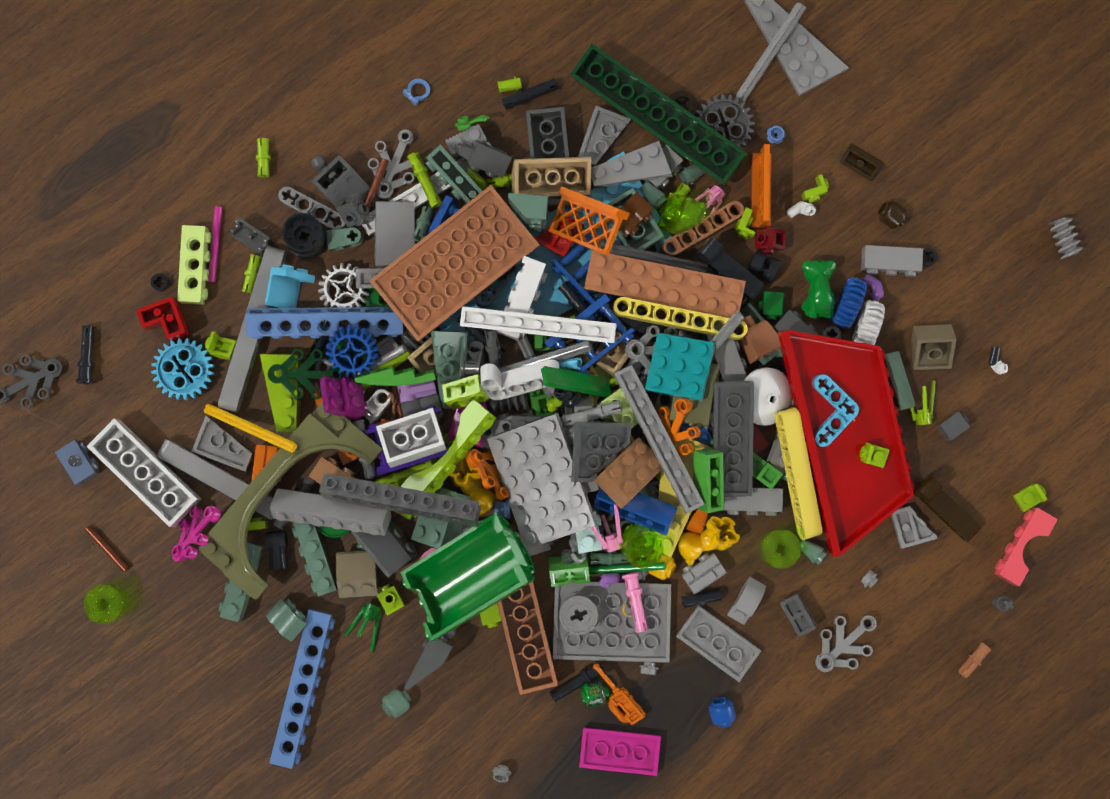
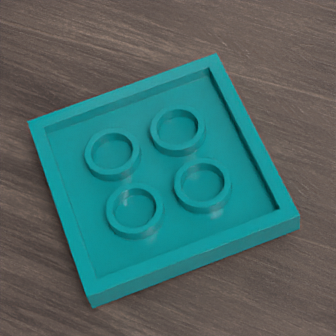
[645,333,716,402]

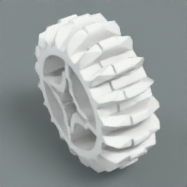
[318,263,370,307]
[852,300,885,345]

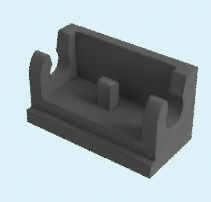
[230,217,274,257]
[780,591,817,637]

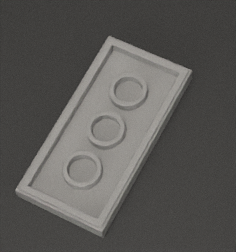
[676,605,761,682]

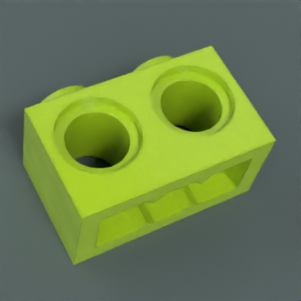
[442,374,489,410]

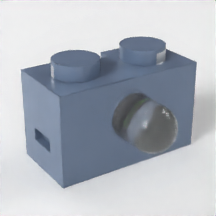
[55,440,100,485]

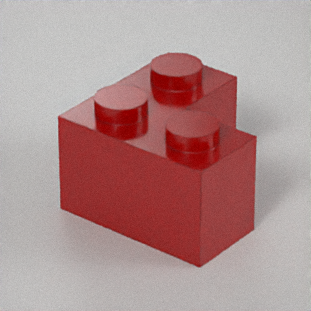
[136,297,190,341]

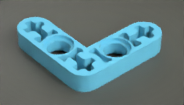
[812,374,859,447]

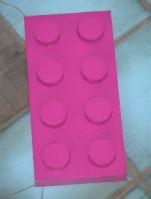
[579,727,661,776]

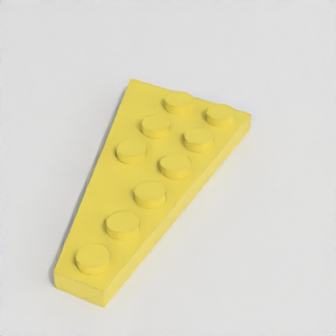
[654,438,713,557]

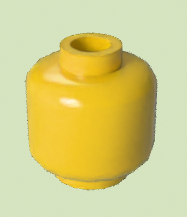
[646,552,676,580]

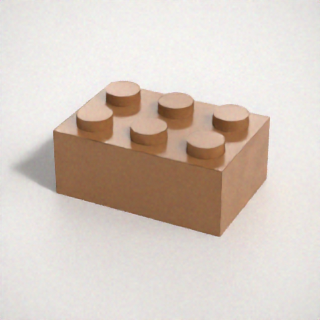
[594,437,662,509]

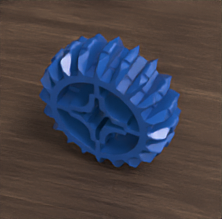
[832,277,867,329]
[326,325,379,377]

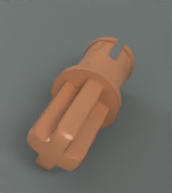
[958,642,991,678]

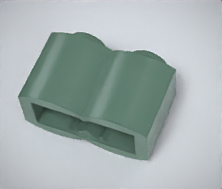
[266,598,307,642]

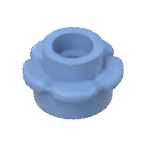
[767,126,785,144]

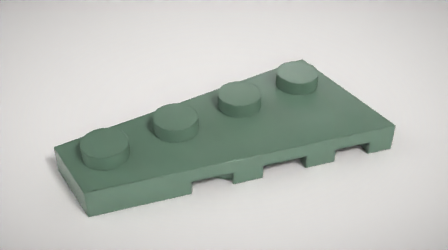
[431,331,468,409]

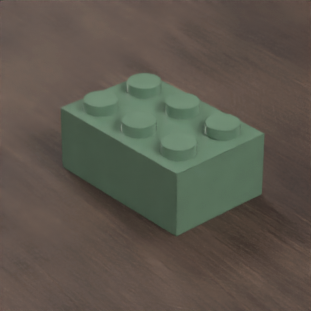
[604,188,664,251]
[411,488,471,549]

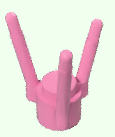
[682,185,725,234]
[591,504,624,552]

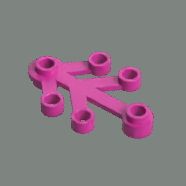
[172,506,221,562]

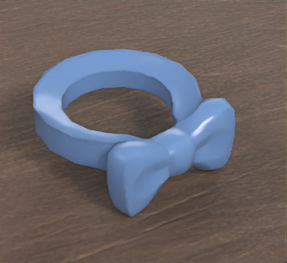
[403,78,430,106]

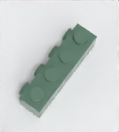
[425,145,482,204]
[292,522,338,597]
[219,542,264,622]

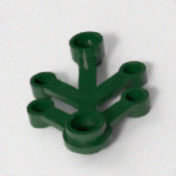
[268,349,343,400]

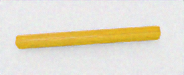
[204,404,297,453]

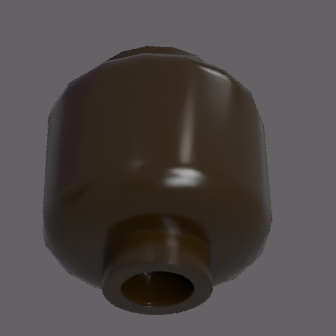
[878,201,907,229]

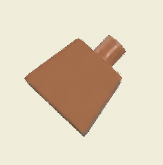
[739,315,781,364]

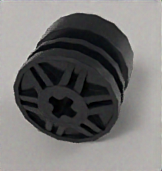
[282,212,326,260]

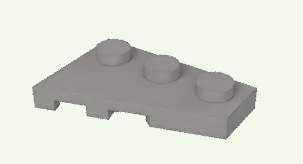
[577,106,631,166]
[191,416,254,472]

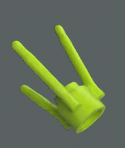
[909,380,936,425]

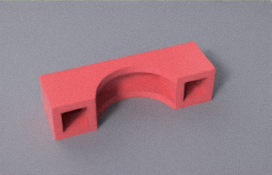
[994,508,1058,587]

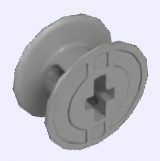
[559,595,598,635]

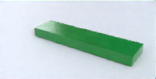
[541,366,611,397]

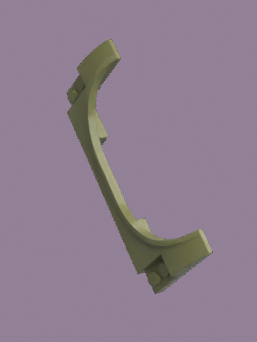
[198,402,383,600]

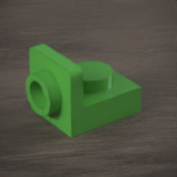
[535,334,554,351]

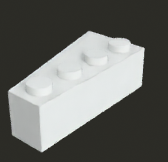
[497,256,548,341]

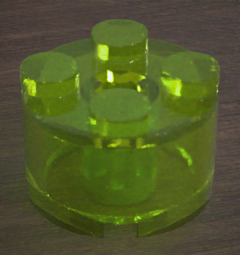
[620,524,664,569]
[759,529,801,569]
[84,584,129,624]

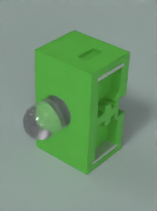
[548,549,590,587]

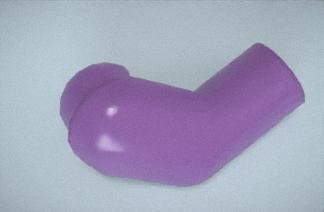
[863,274,884,301]
[599,573,623,588]

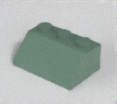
[508,193,548,233]
[884,351,916,411]

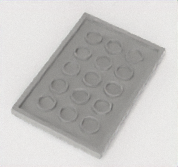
[487,413,598,549]
[553,581,671,662]

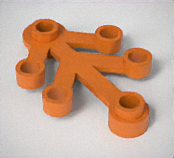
[657,398,700,455]
[466,449,509,500]

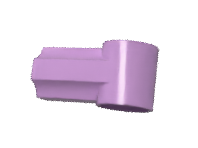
[397,380,437,404]

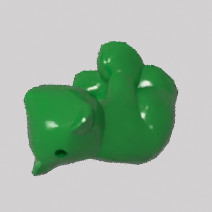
[801,260,836,318]

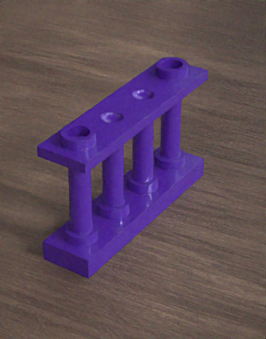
[365,406,451,476]

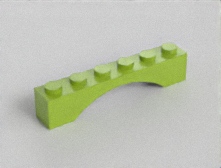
[400,399,496,493]

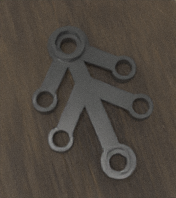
[0,354,63,409]

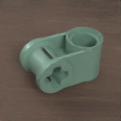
[325,227,364,251]

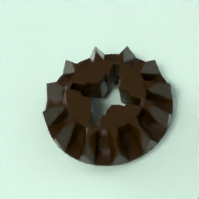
[669,90,697,115]

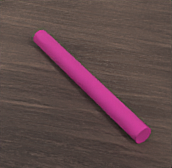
[208,206,222,283]

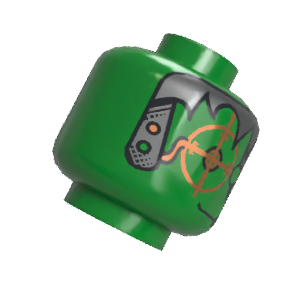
[580,680,610,708]

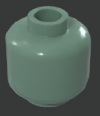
[381,689,411,718]

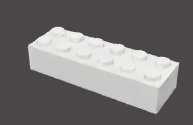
[87,418,202,527]

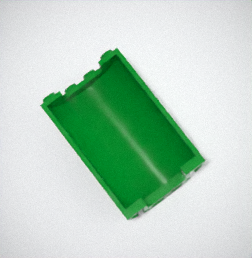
[400,513,535,642]

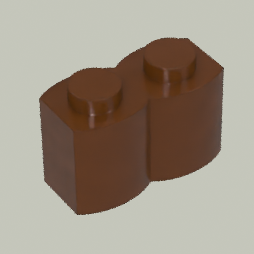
[609,192,653,237]

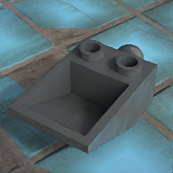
[312,155,380,208]
[404,629,456,691]

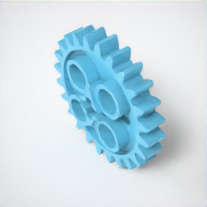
[151,338,215,400]

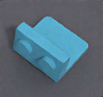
[265,264,315,308]

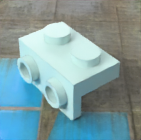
[575,511,604,554]

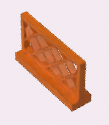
[751,144,771,229]
[549,186,630,256]

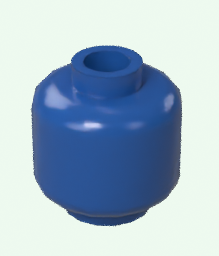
[709,697,736,728]

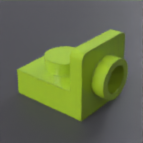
[734,207,756,239]
[860,442,890,468]
[1012,483,1047,512]
[248,517,269,531]

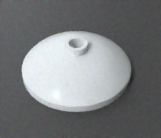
[744,367,792,426]

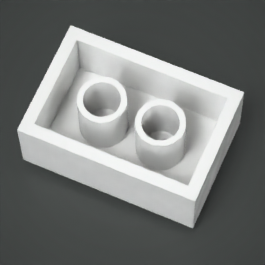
[376,408,447,468]

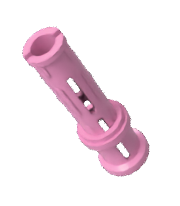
[622,572,648,633]

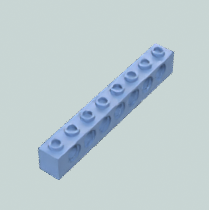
[245,307,403,339]
[269,609,335,769]

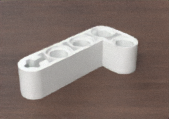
[480,359,559,400]

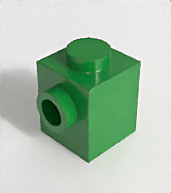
[758,291,783,321]

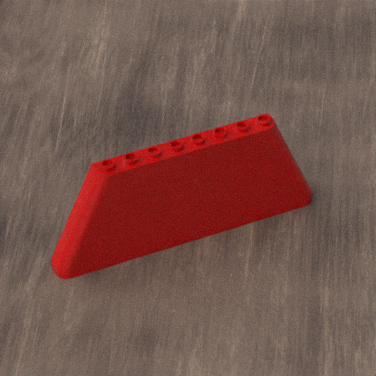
[778,329,915,557]

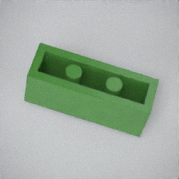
[693,448,724,513]

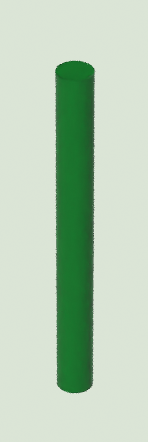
[589,562,666,574]

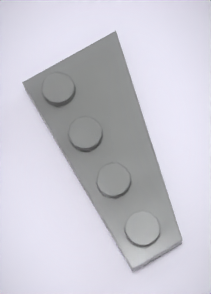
[591,141,673,189]

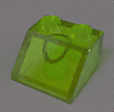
[657,192,707,235]

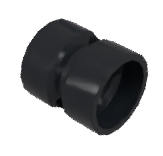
[747,250,781,283]

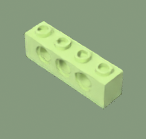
[177,225,211,305]

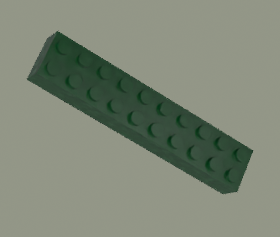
[570,43,748,187]

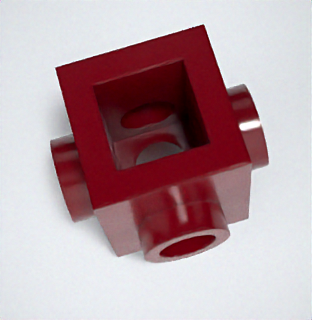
[755,226,786,254]

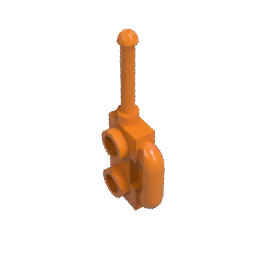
[593,664,646,725]

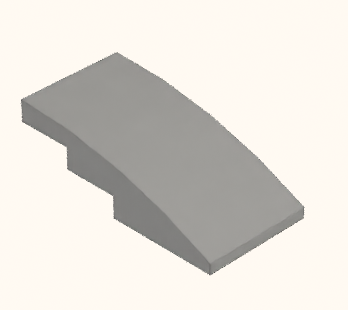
[374,201,415,268]

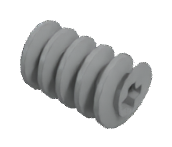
[1048,217,1083,260]

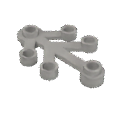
[368,129,415,199]
[625,325,677,375]
[815,615,877,672]

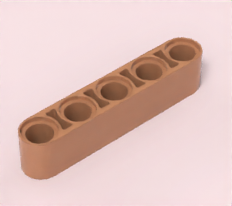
[660,201,744,257]

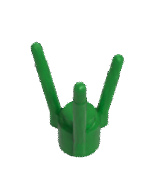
[345,603,382,652]

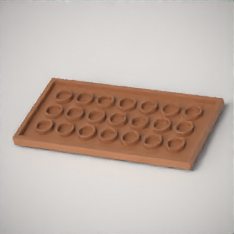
[370,185,539,342]

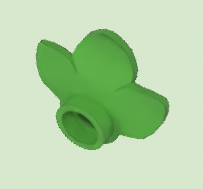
[455,115,490,131]

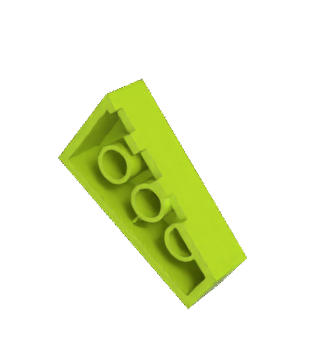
[260,354,302,433]

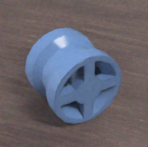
[494,499,511,519]

